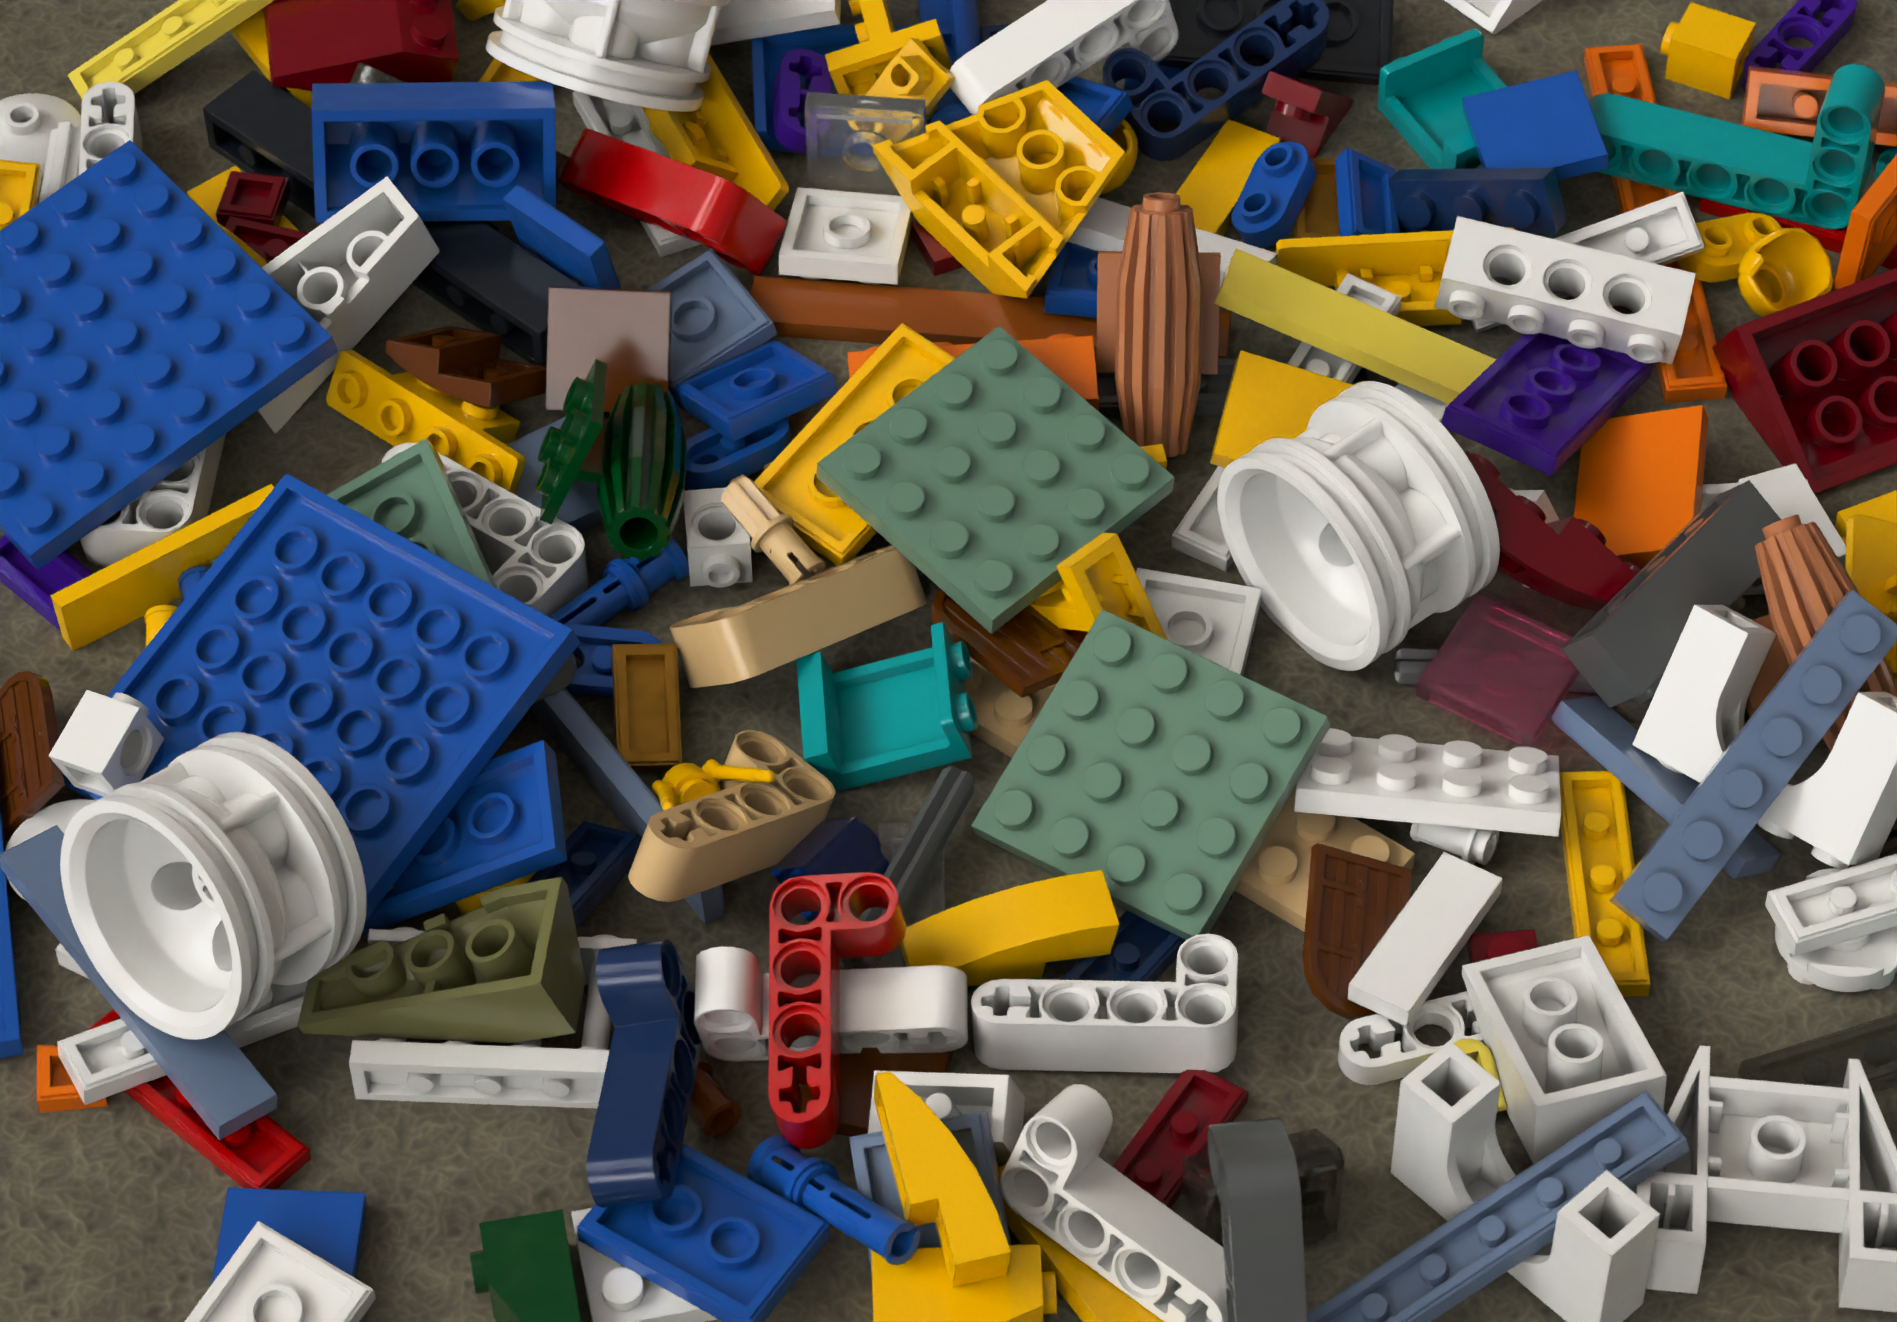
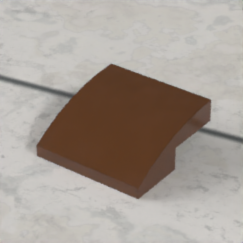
[386,326,547,408]

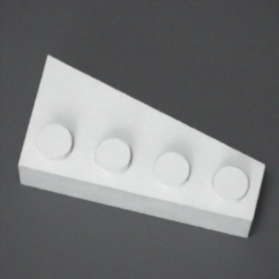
[258,177,440,433]

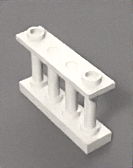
[349,927,637,1108]

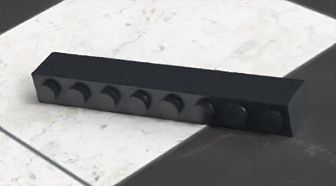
[203,70,585,367]

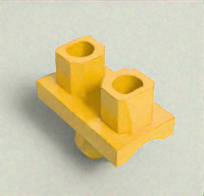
[848,38,955,145]

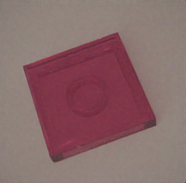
[1416,593,1580,747]

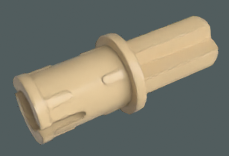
[721,476,825,585]

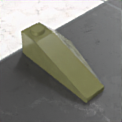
[297,877,586,1043]

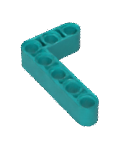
[1589,64,1885,230]

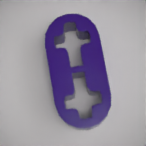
[773,49,831,153]

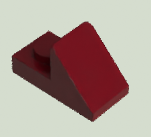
[1261,71,1354,158]

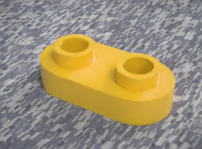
[1677,213,1782,283]

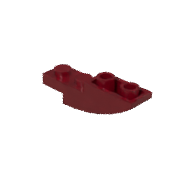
[1464,450,1641,612]

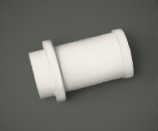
[1410,823,1499,865]

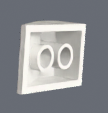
[1462,935,1667,1164]

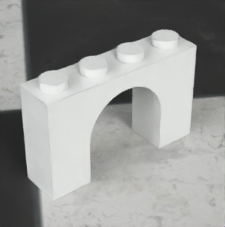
[1632,605,1897,869]
[1390,1040,1660,1322]

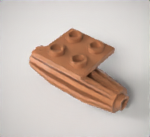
[1096,192,1221,458]
[1745,514,1897,752]

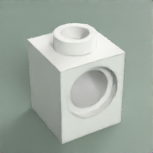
[683,487,753,588]
[48,690,164,797]

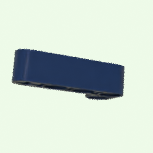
[1102,0,1329,161]
[586,939,702,1208]

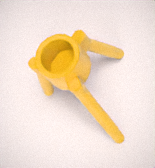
[652,759,775,810]

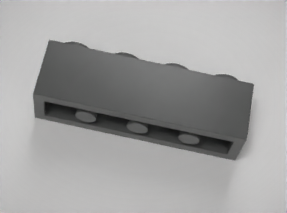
[1561,480,1781,708]

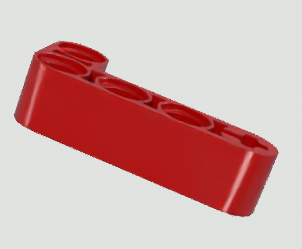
[557,128,788,276]
[768,872,907,1149]

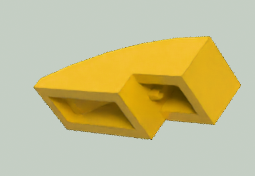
[900,870,1120,986]
[874,1071,1011,1287]

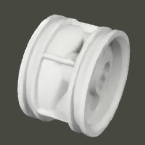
[486,0,730,112]
[1217,381,1500,671]
[60,732,367,1040]

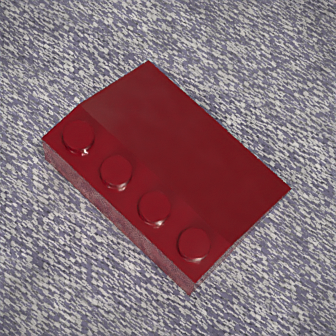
[263,0,459,91]
[1712,268,1897,495]

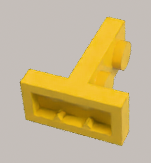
[825,0,952,108]
[1029,532,1168,640]

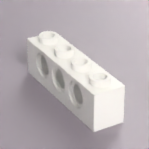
[1435,216,1696,365]

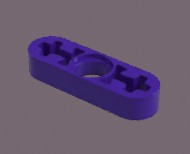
[1741,0,1857,92]

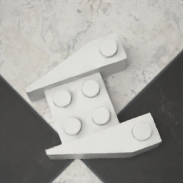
[1635,1045,1897,1312]

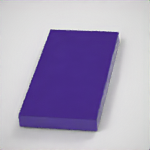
[1441,332,1654,476]

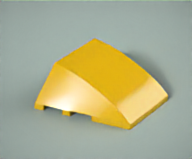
[872,80,1126,299]

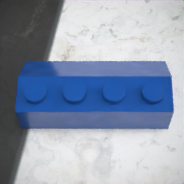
[311,81,556,223]

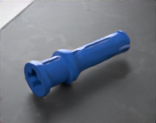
[549,537,689,626]
[747,1135,920,1265]

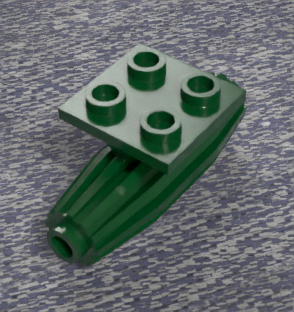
[535,359,687,561]

